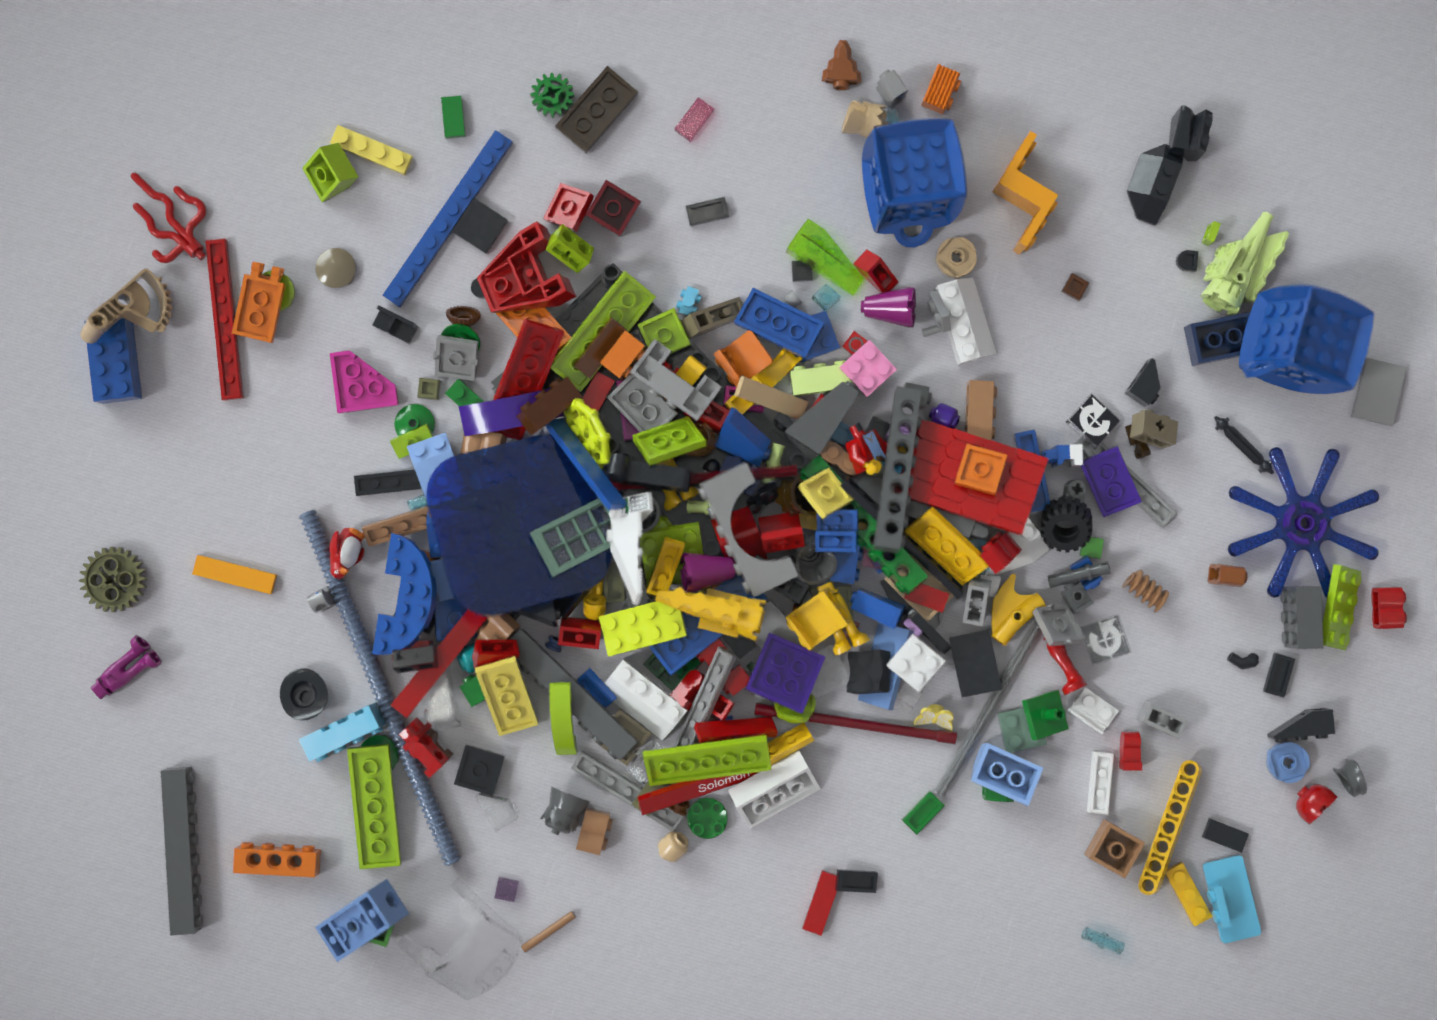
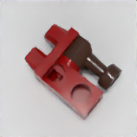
[399,717,453,778]

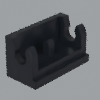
[392,643,438,674]

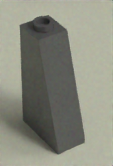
[784,381,860,455]

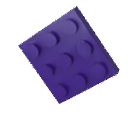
[745,632,825,714]

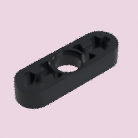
[903,606,952,655]

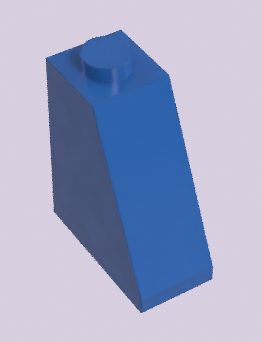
[715,407,771,467]
[850,588,906,629]

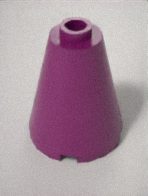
[861,287,916,328]
[680,553,737,593]

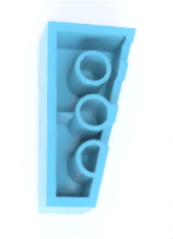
[299,702,386,762]

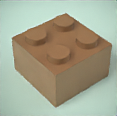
[1084,819,1145,878]

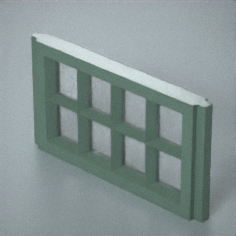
[530,498,611,577]

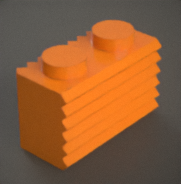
[921,64,961,114]

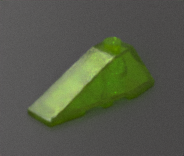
[786,219,864,296]

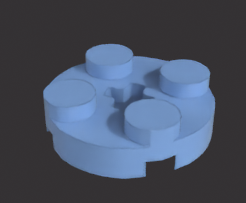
[1266,741,1310,783]

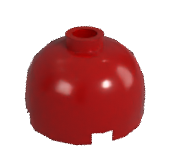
[1296,784,1338,825]

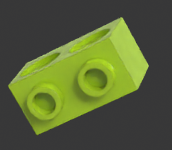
[546,224,594,274]

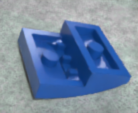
[815,509,859,552]

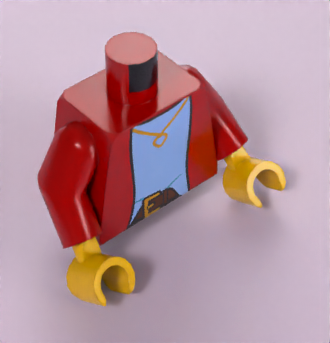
[845,422,907,474]

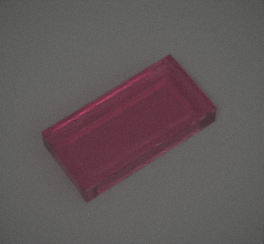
[674,97,714,142]

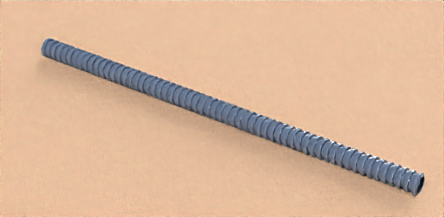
[299,510,461,866]

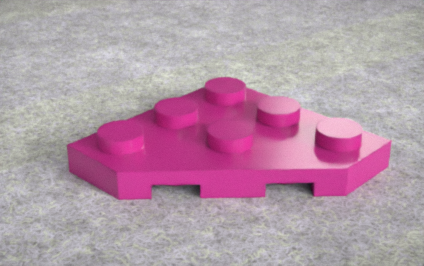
[329,350,399,414]

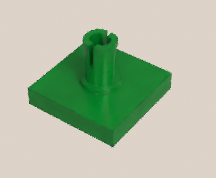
[1022,690,1069,740]

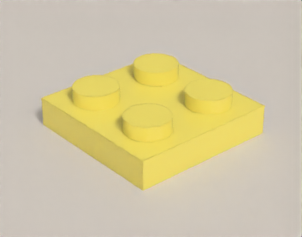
[797,468,854,519]

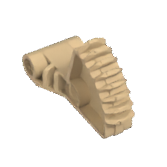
[80,268,173,344]

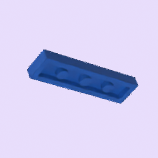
[1014,429,1050,513]

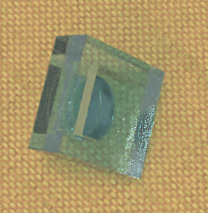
[812,283,841,312]

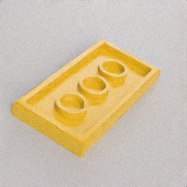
[904,507,989,586]

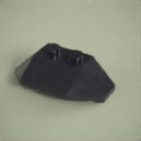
[1126,144,1183,226]

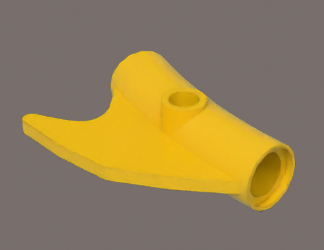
[991,574,1046,646]

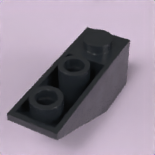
[1267,708,1335,742]

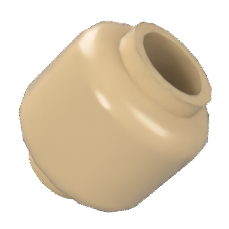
[658,831,688,862]

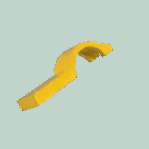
[724,349,803,415]

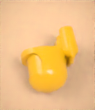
[583,578,606,621]

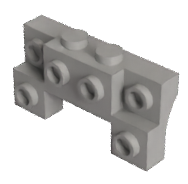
[630,339,722,421]

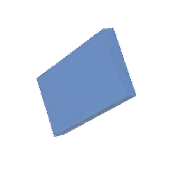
[858,622,914,711]

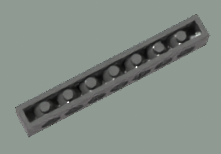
[873,386,924,553]

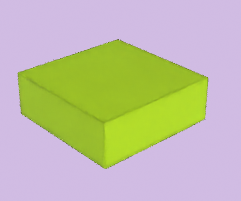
[1202,221,1221,246]

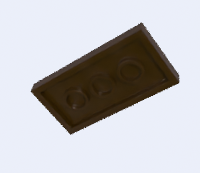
[555,66,638,154]

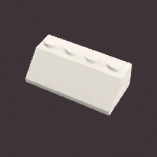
[934,277,997,366]
[605,659,687,741]
[728,751,820,829]

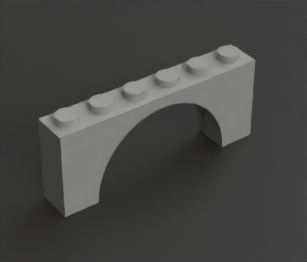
[698,463,798,597]

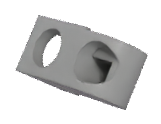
[307,586,337,613]

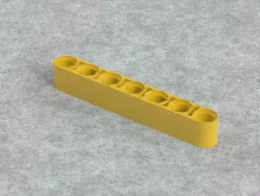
[1138,760,1202,895]

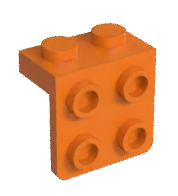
[713,330,773,387]

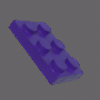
[1081,445,1142,518]

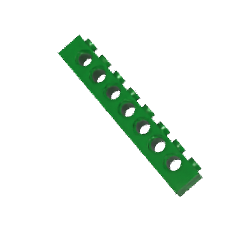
[800,455,928,595]

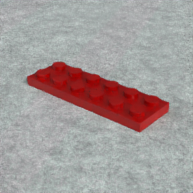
[493,319,564,441]

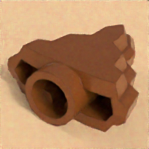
[822,40,862,91]

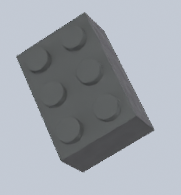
[1280,586,1323,649]

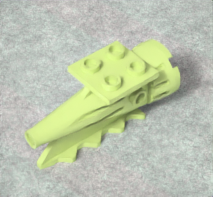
[1201,212,1289,316]

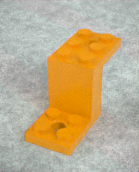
[992,131,1058,255]

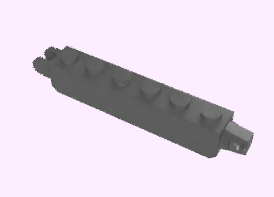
[850,474,989,540]

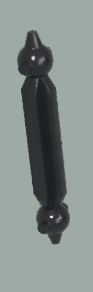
[1214,416,1274,474]

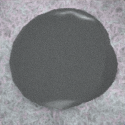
[1333,759,1367,797]

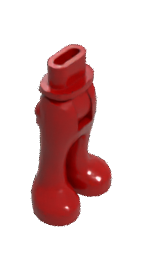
[1043,638,1087,695]

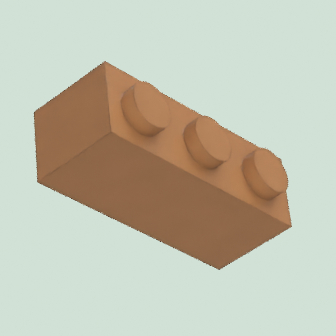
[965,380,997,440]

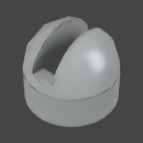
[784,290,802,307]

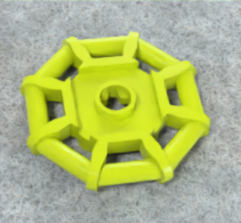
[563,398,611,470]

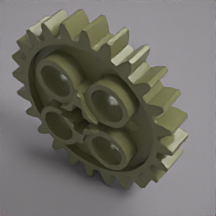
[79,547,148,612]

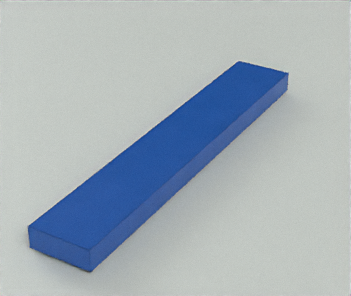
[545,418,627,511]

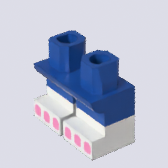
[1041,444,1083,468]

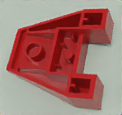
[477,221,576,313]

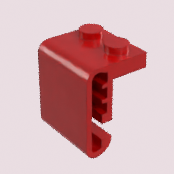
[711,506,768,562]

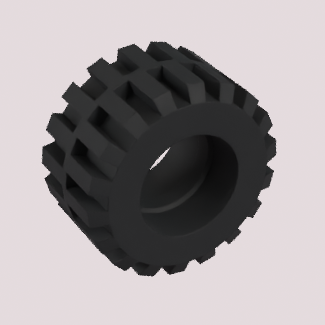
[1040,496,1093,552]

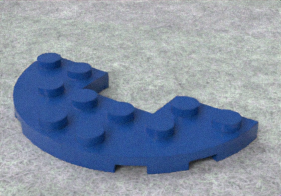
[372,533,437,655]

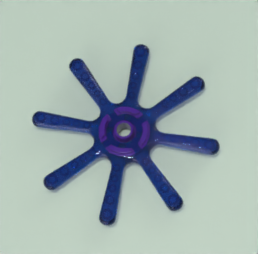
[1227,447,1380,598]

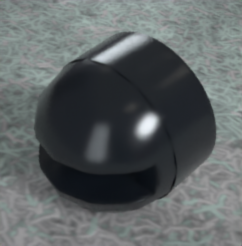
[702,459,720,473]

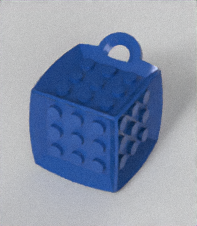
[862,119,967,248]
[1239,285,1374,394]

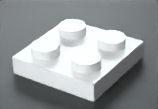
[887,633,945,692]

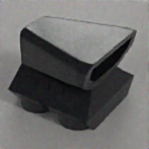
[1168,105,1213,161]

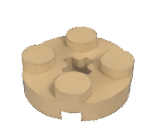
[935,237,977,279]

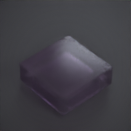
[494,877,519,902]

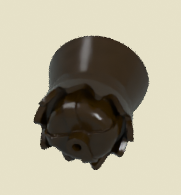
[775,476,817,516]

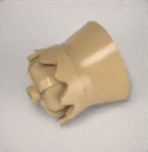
[841,101,889,138]

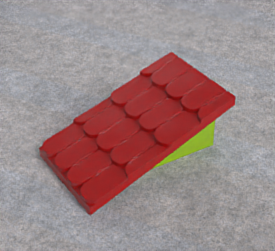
[893,419,1049,535]

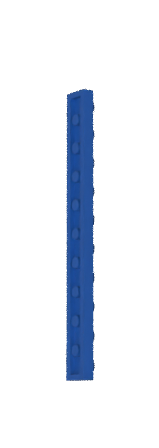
[382,130,513,308]

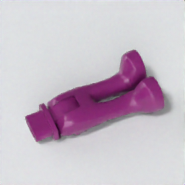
[91,635,161,699]

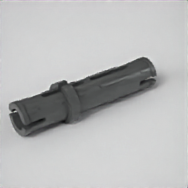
[1047,561,1111,588]

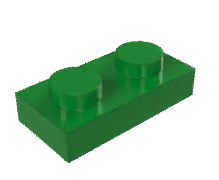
[445,379,484,406]

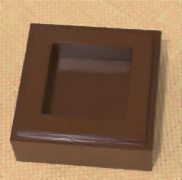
[1061,273,1089,301]

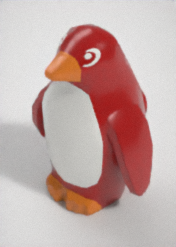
[329,528,365,579]

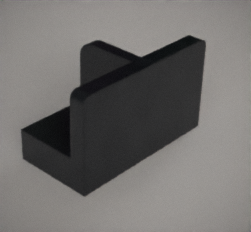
[372,305,418,344]

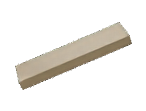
[734,376,808,419]

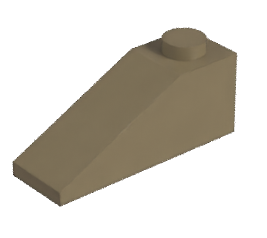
[681,297,743,339]

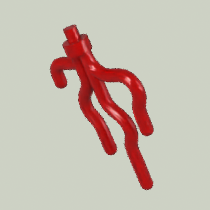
[131,172,206,263]

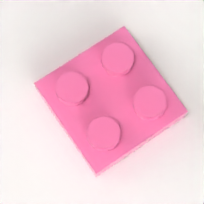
[839,340,897,398]

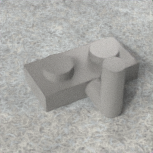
[922,290,951,337]

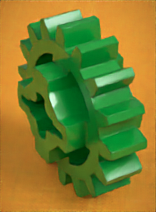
[530,72,575,118]

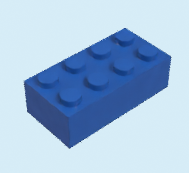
[84,318,142,404]

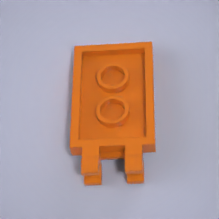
[232,261,286,343]

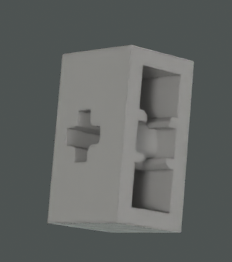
[963,577,992,627]
[1136,701,1188,739]

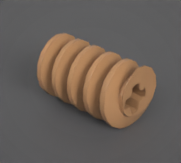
[1122,570,1169,613]

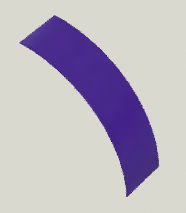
[458,388,564,436]

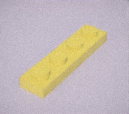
[330,125,413,175]

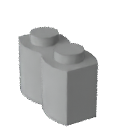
[876,70,908,109]

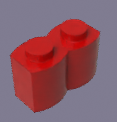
[980,531,1022,574]
[1371,587,1407,629]

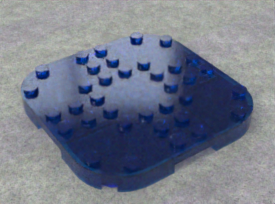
[426,434,611,617]

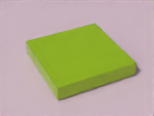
[637,308,691,355]

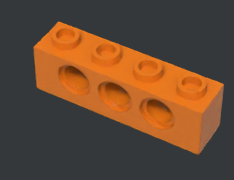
[233,842,321,877]

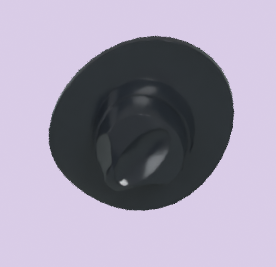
[280,668,328,721]

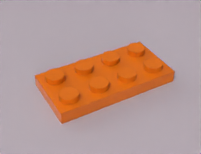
[495,308,571,355]

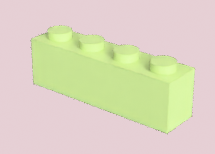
[790,360,858,397]

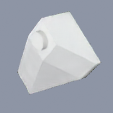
[606,511,642,605]
[975,518,1049,578]

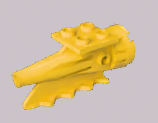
[655,587,767,641]

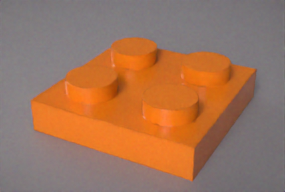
[955,444,1007,495]

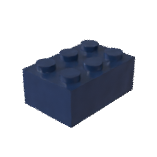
[1184,312,1250,366]

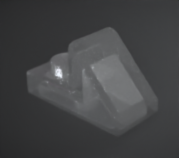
[627,739,664,784]

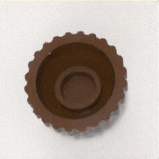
[446,306,481,327]

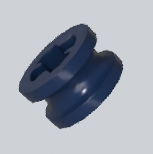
[545,635,563,653]

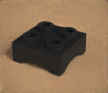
[847,649,890,694]

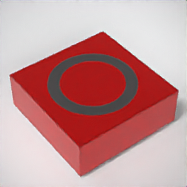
[842,331,867,355]

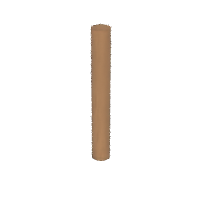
[521,911,576,953]

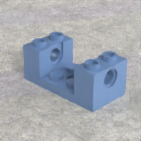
[315,879,409,962]

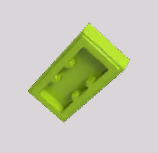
[390,424,434,459]

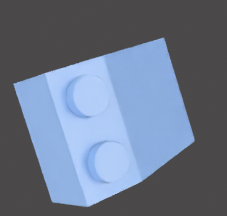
[407,432,468,508]

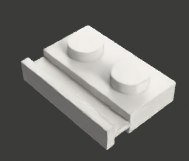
[1067,687,1119,735]

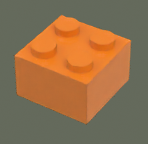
[600,330,648,380]

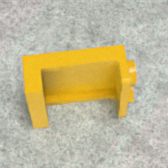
[785,587,852,651]

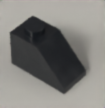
[1125,358,1160,407]

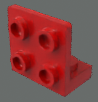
[758,513,805,554]

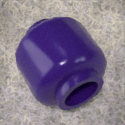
[928,403,960,429]

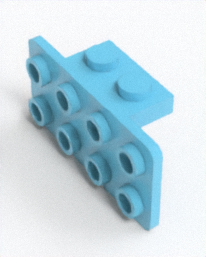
[1202,855,1261,943]

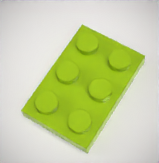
[632,416,706,466]

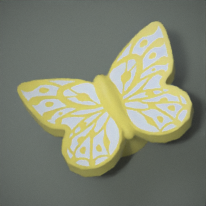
[913,704,954,732]

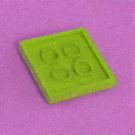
[640,522,704,585]

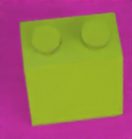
[302,143,358,202]

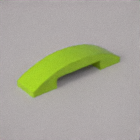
[549,682,577,755]

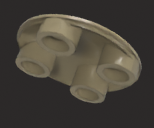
[315,248,356,288]

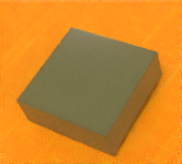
[417,378,441,400]

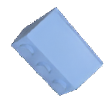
[971,743,1043,806]

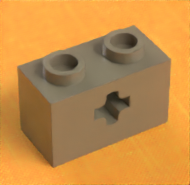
[1130,409,1178,449]

